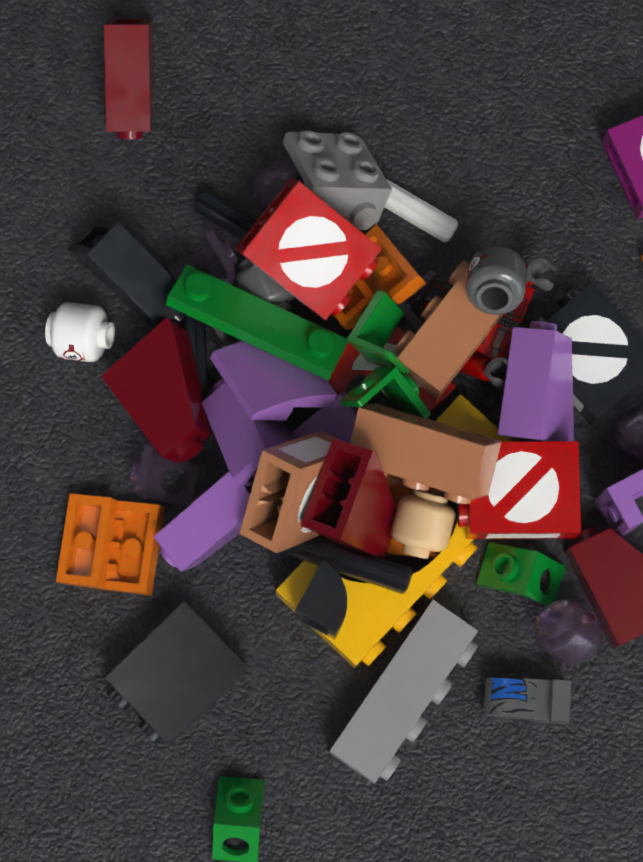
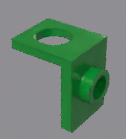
[347,290,409,375]
[339,367,431,418]
[477,542,565,608]
[212,776,265,862]

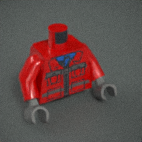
[422,258,557,392]

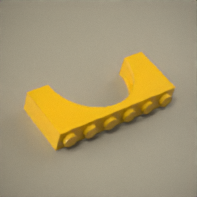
[276,394,512,668]

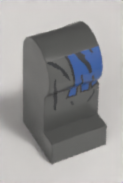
[483,678,571,724]

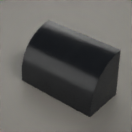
[295,560,347,640]

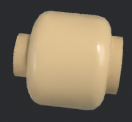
[391,489,456,559]

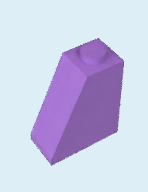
[498,321,574,442]
[202,379,295,487]
[154,471,252,572]

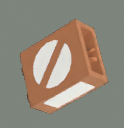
[239,431,342,553]

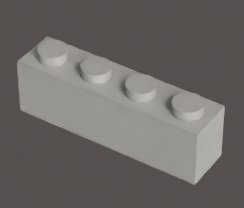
[328,600,479,784]

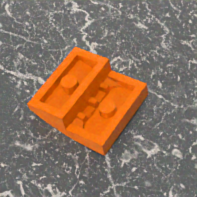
[335,224,426,330]
[56,493,165,596]

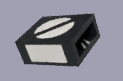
[527,283,643,427]

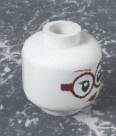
[45,302,115,362]

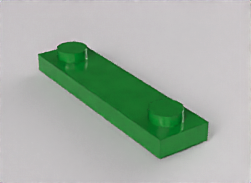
[166,265,348,381]

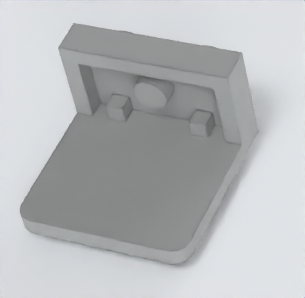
[283,131,392,230]

